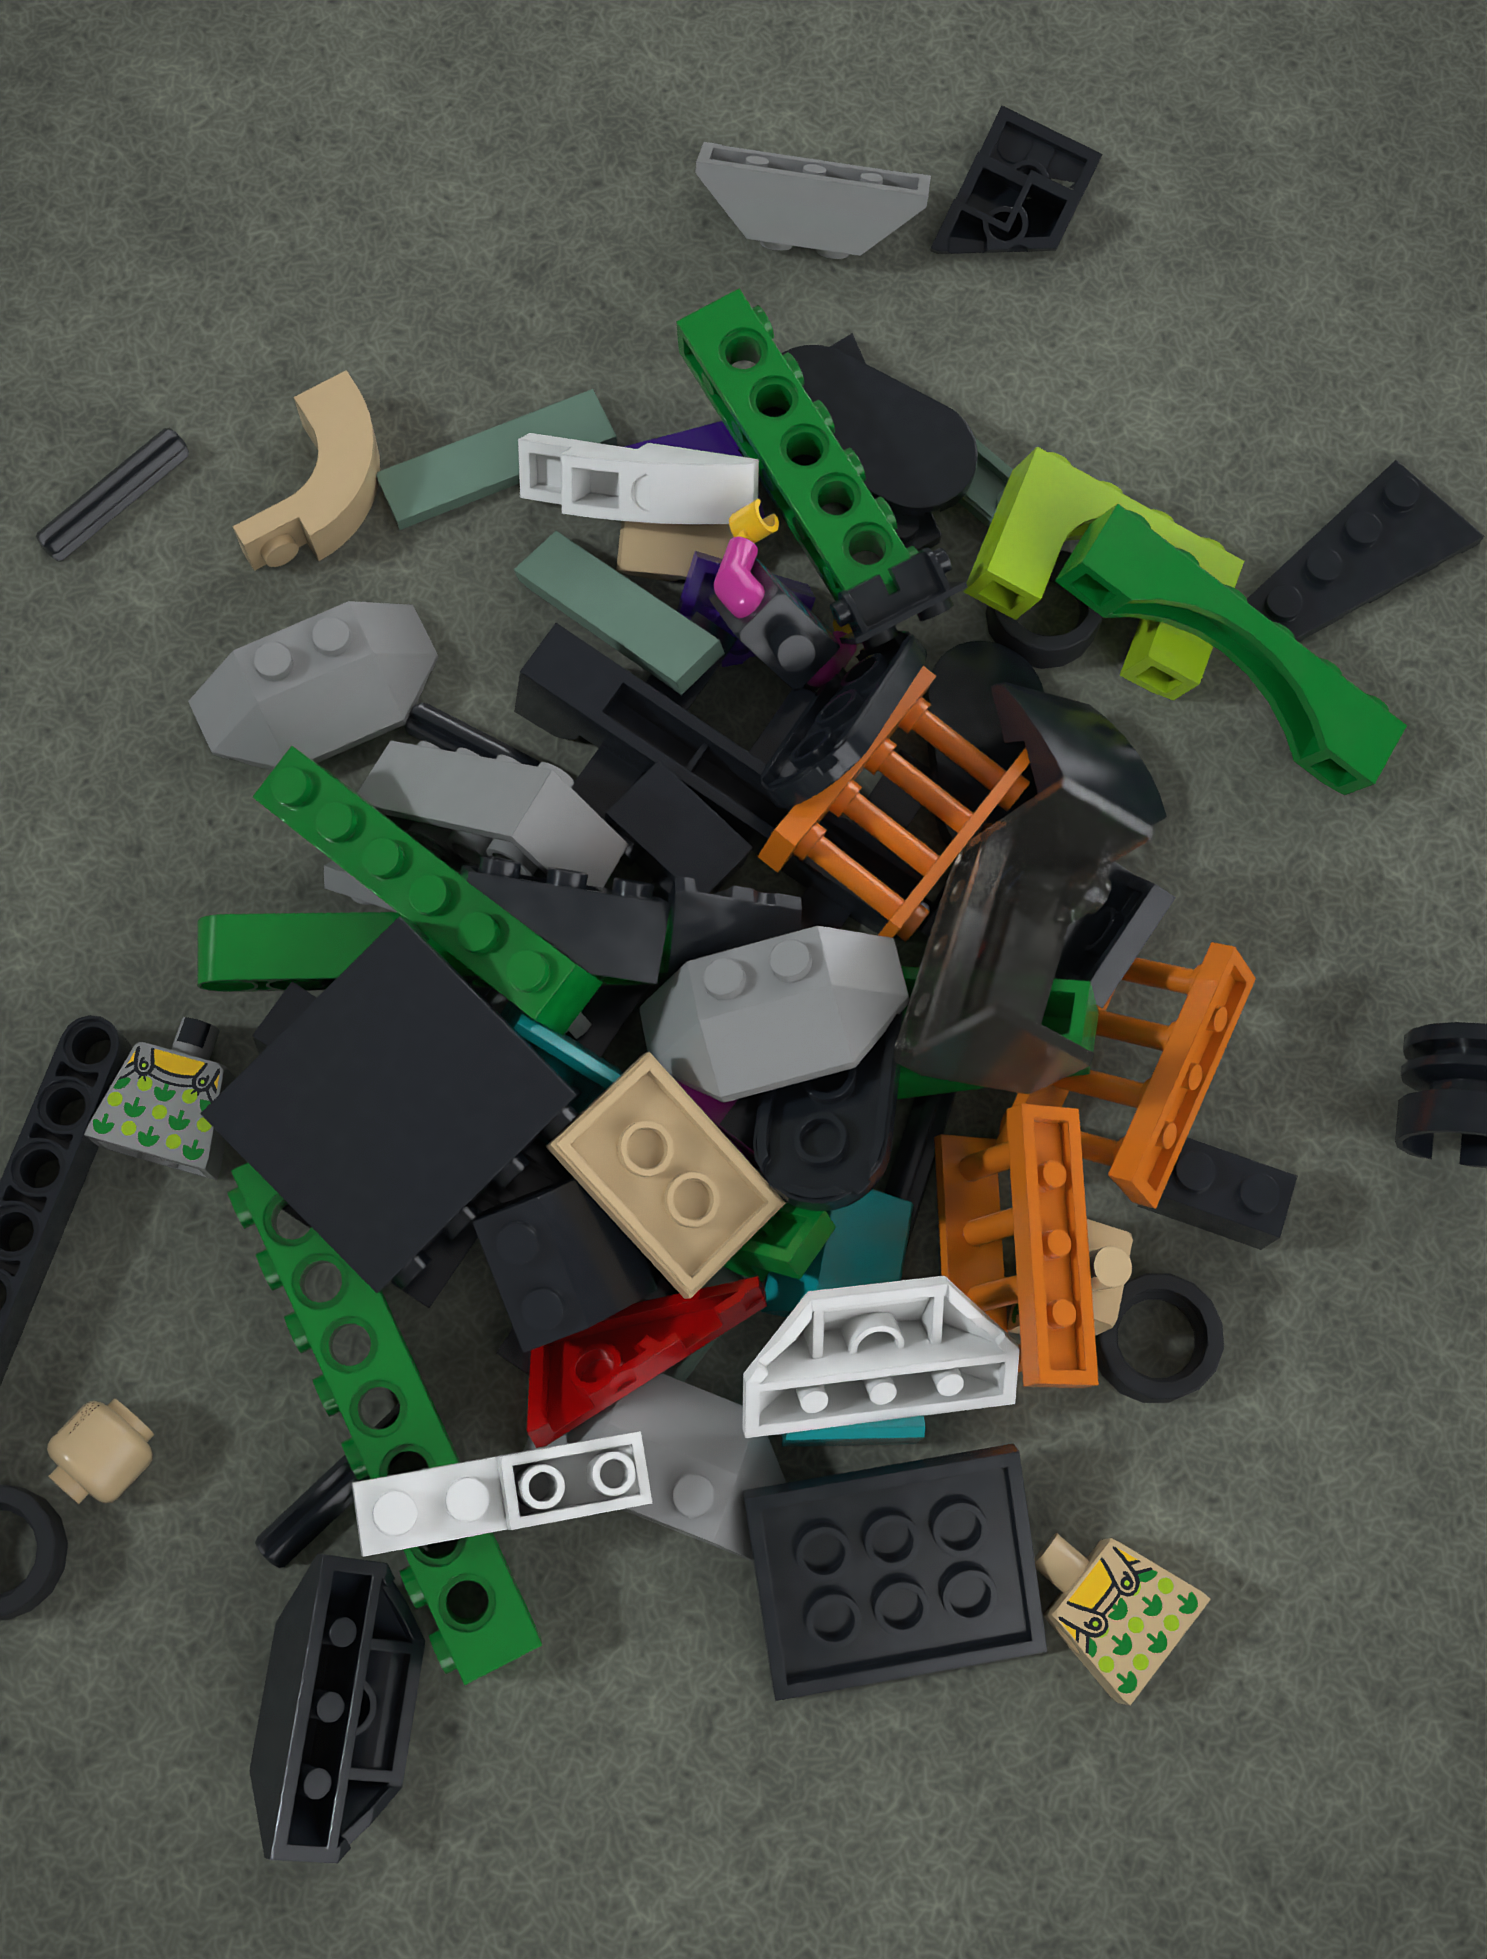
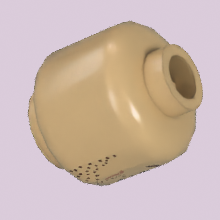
[47,1398,154,1504]

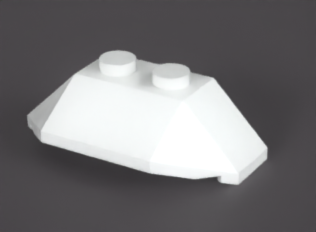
[743,1276,1020,1438]

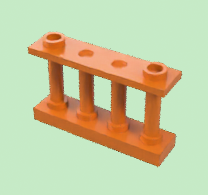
[758,666,1030,942]
[995,942,1256,1209]
[934,1103,1099,1388]

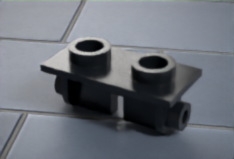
[830,547,968,650]

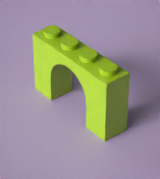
[963,447,1244,701]

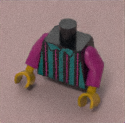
[708,498,859,692]

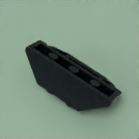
[249,1554,426,1864]

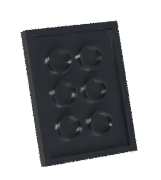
[743,1443,1048,1701]

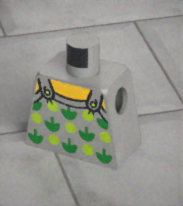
[84,1017,236,1181]

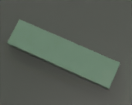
[376,389,617,530]
[514,531,725,695]

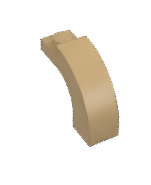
[232,370,380,571]

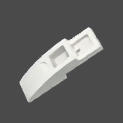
[518,433,759,524]
[352,1431,652,1557]

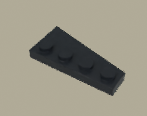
[1247,460,1484,642]

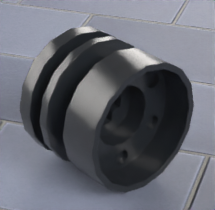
[1395,1022,1487,1168]

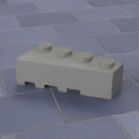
[357,740,629,887]

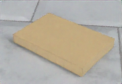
[546,1052,786,1299]

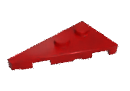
[527,1276,767,1448]

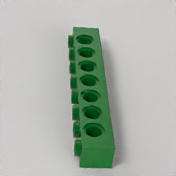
[227,1163,542,1685]

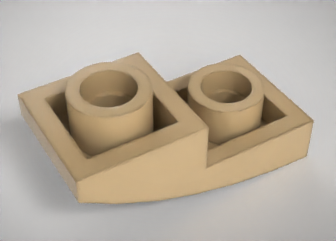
[616,521,734,581]

